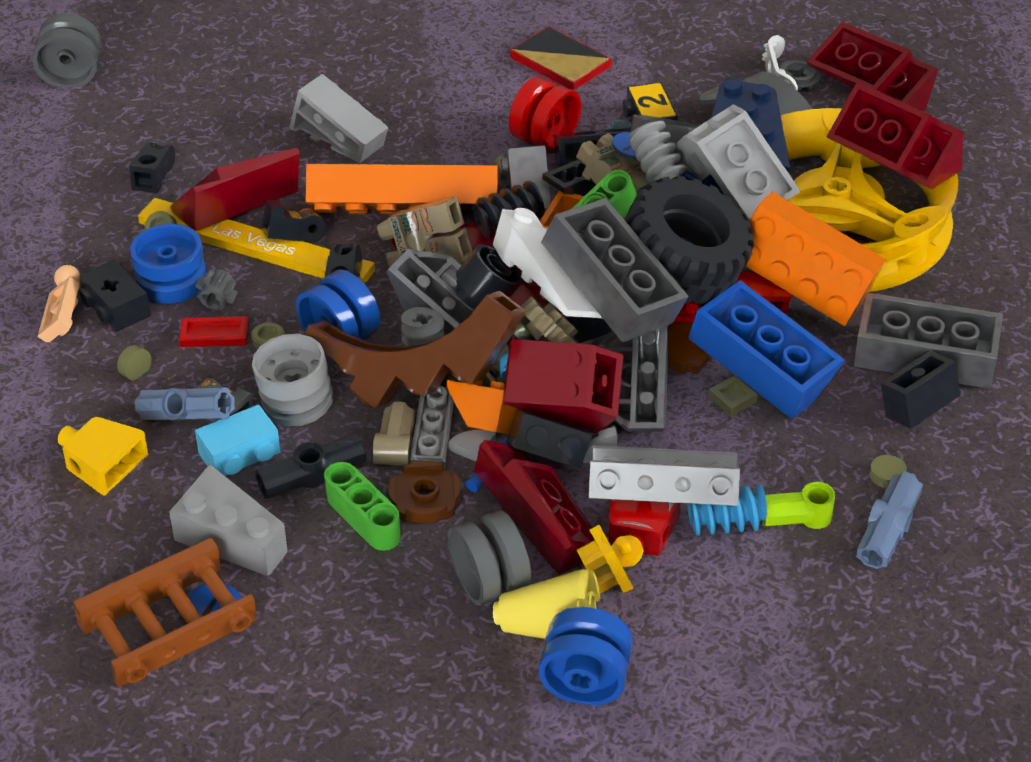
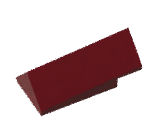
[806,22,938,111]
[827,82,964,189]
[170,147,300,232]
[474,440,594,575]

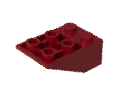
[502,339,623,433]

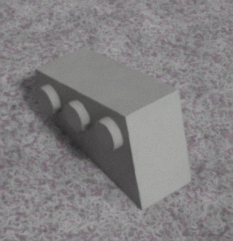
[289,74,389,163]
[169,464,288,577]

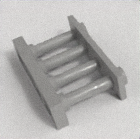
[589,445,740,506]

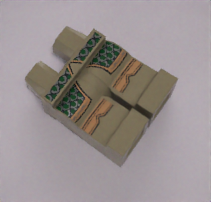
[576,133,648,194]
[377,196,473,268]

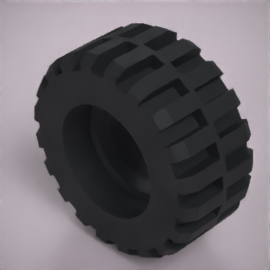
[624,176,754,304]

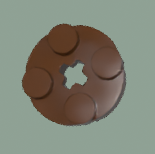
[388,461,461,523]

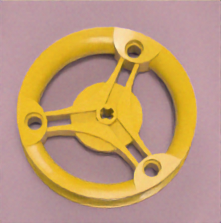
[781,108,958,293]

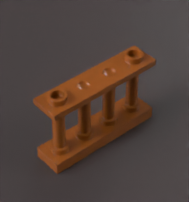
[73,538,257,688]

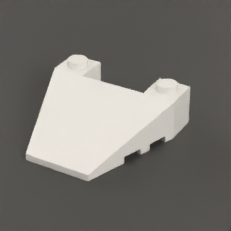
[493,208,602,318]

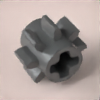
[195,269,238,309]

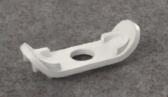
[762,35,798,91]

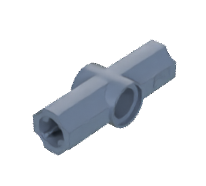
[135,387,235,420]
[856,471,923,569]

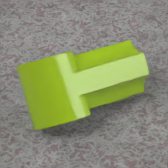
[762,482,835,529]

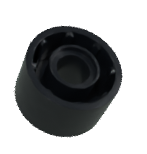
[455,244,523,310]

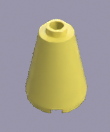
[493,569,601,639]

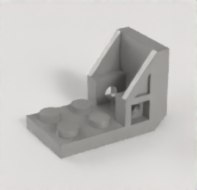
[670,104,801,222]

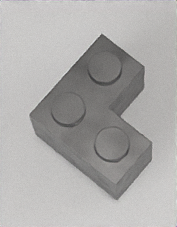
[498,146,551,212]

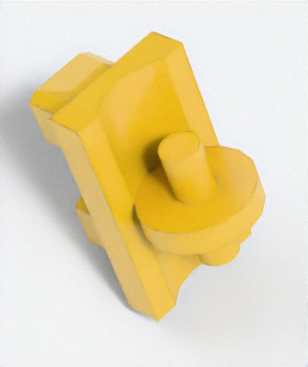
[577,525,644,593]

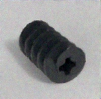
[472,181,545,238]

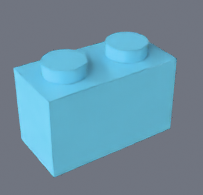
[195,404,281,476]

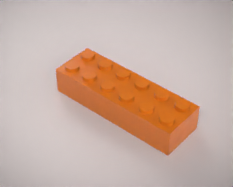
[306,164,500,215]

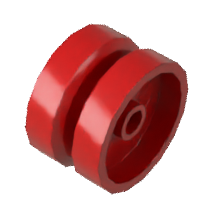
[509,76,581,153]

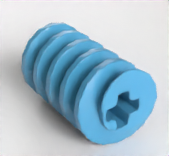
[687,484,767,536]

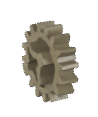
[521,296,579,344]

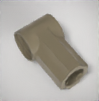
[373,402,415,466]

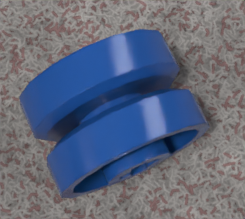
[130,224,206,304]
[295,269,380,340]
[539,607,633,706]

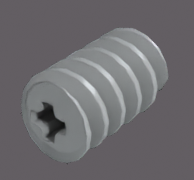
[628,121,687,183]

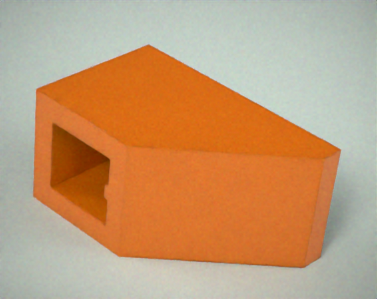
[446,380,517,435]

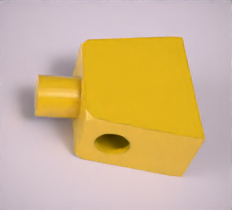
[58,417,148,496]

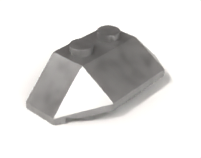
[386,249,474,335]
[598,326,668,432]

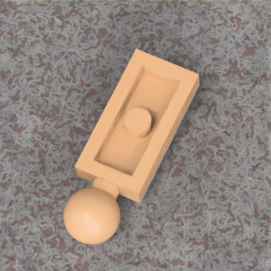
[37,265,80,342]

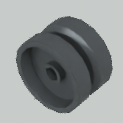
[32,13,102,87]
[447,510,531,606]

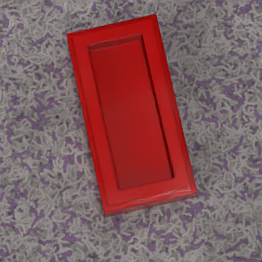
[179,316,249,347]

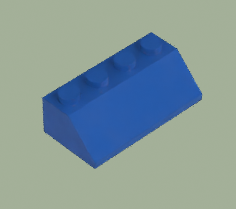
[688,280,845,419]

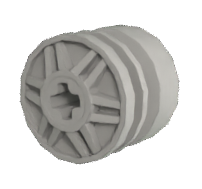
[252,334,333,427]

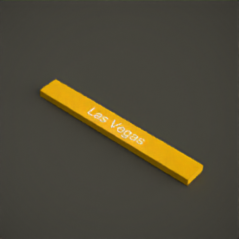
[138,198,375,284]

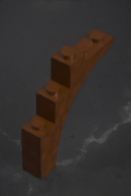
[304,291,527,409]

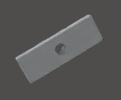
[410,386,455,468]

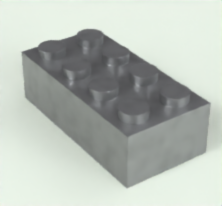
[541,198,689,342]
[854,293,1003,389]

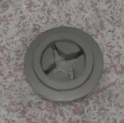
[778,60,822,92]

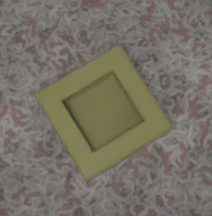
[708,375,758,417]

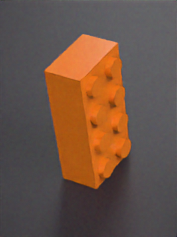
[746,191,887,326]

